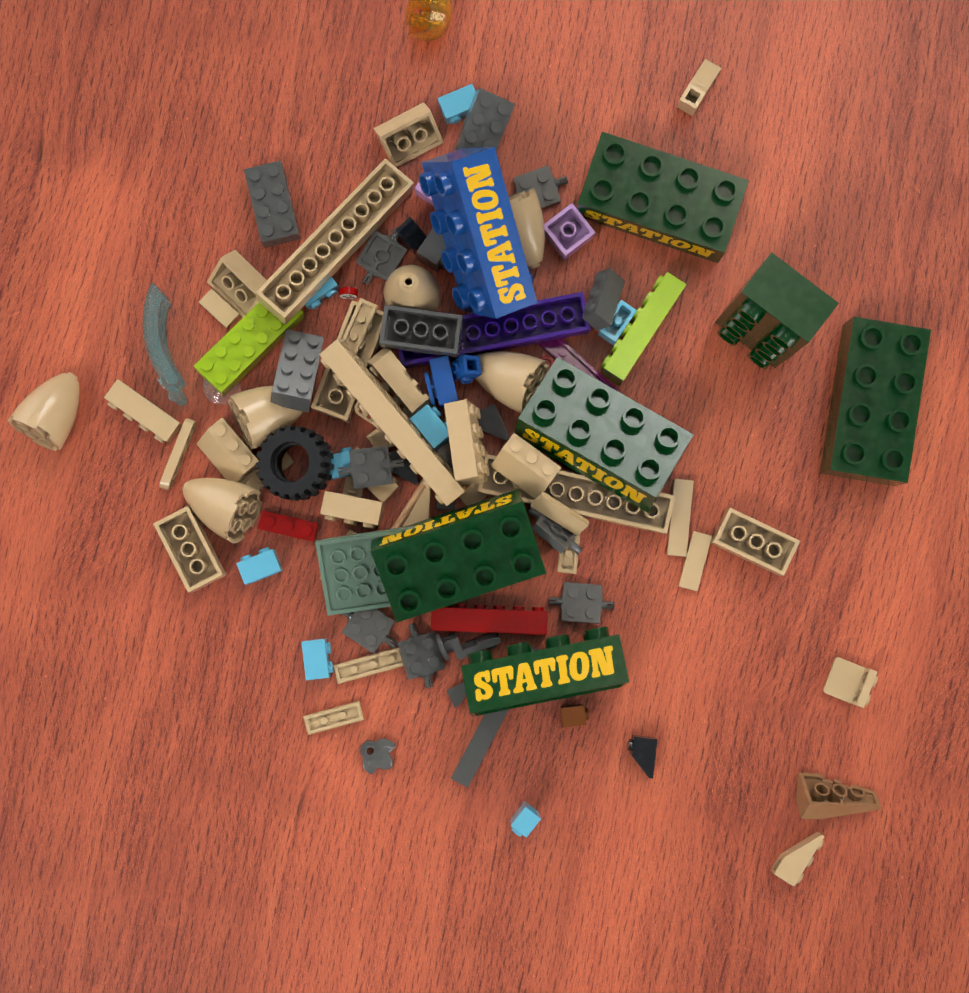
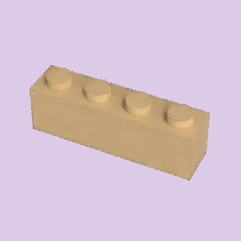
[104,379,183,443]

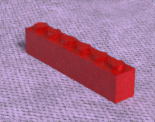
[431,604,548,635]

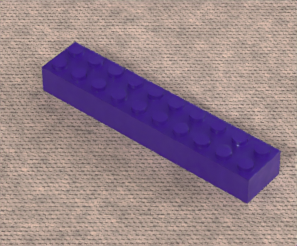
[398,292,590,369]

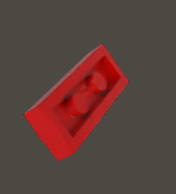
[258,510,319,542]

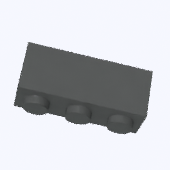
[582,268,625,331]

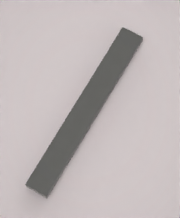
[451,641,539,788]

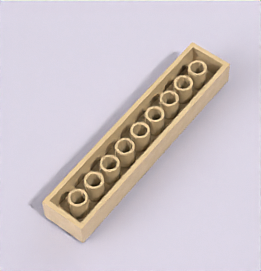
[255,158,414,325]
[319,339,467,506]
[477,454,675,534]

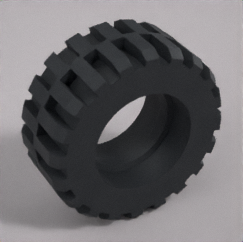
[256,425,334,501]

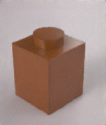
[560,704,589,728]

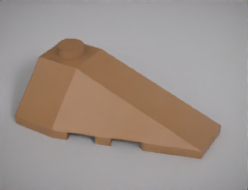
[796,773,881,819]

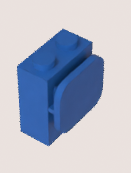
[424,356,458,410]

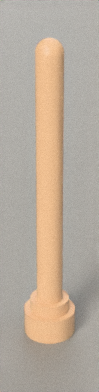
[391,479,426,529]

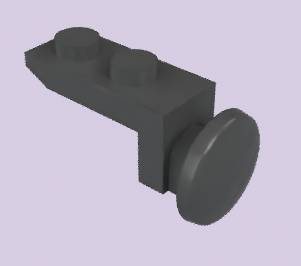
[436,632,501,661]

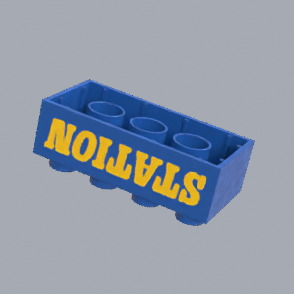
[419,147,537,319]

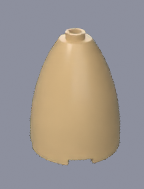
[509,188,545,270]
[384,265,440,312]
[475,351,549,413]
[8,372,80,451]
[228,386,303,450]
[182,478,263,543]

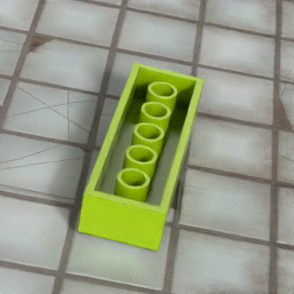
[601,272,687,386]
[194,303,304,397]

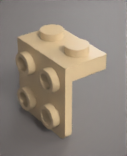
[823,657,878,708]

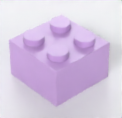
[544,203,596,261]

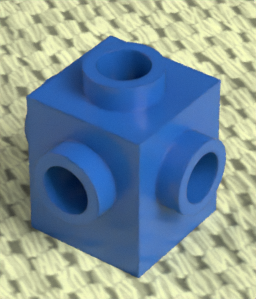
[451,354,482,384]

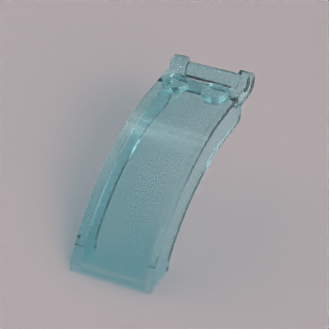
[143,283,187,406]

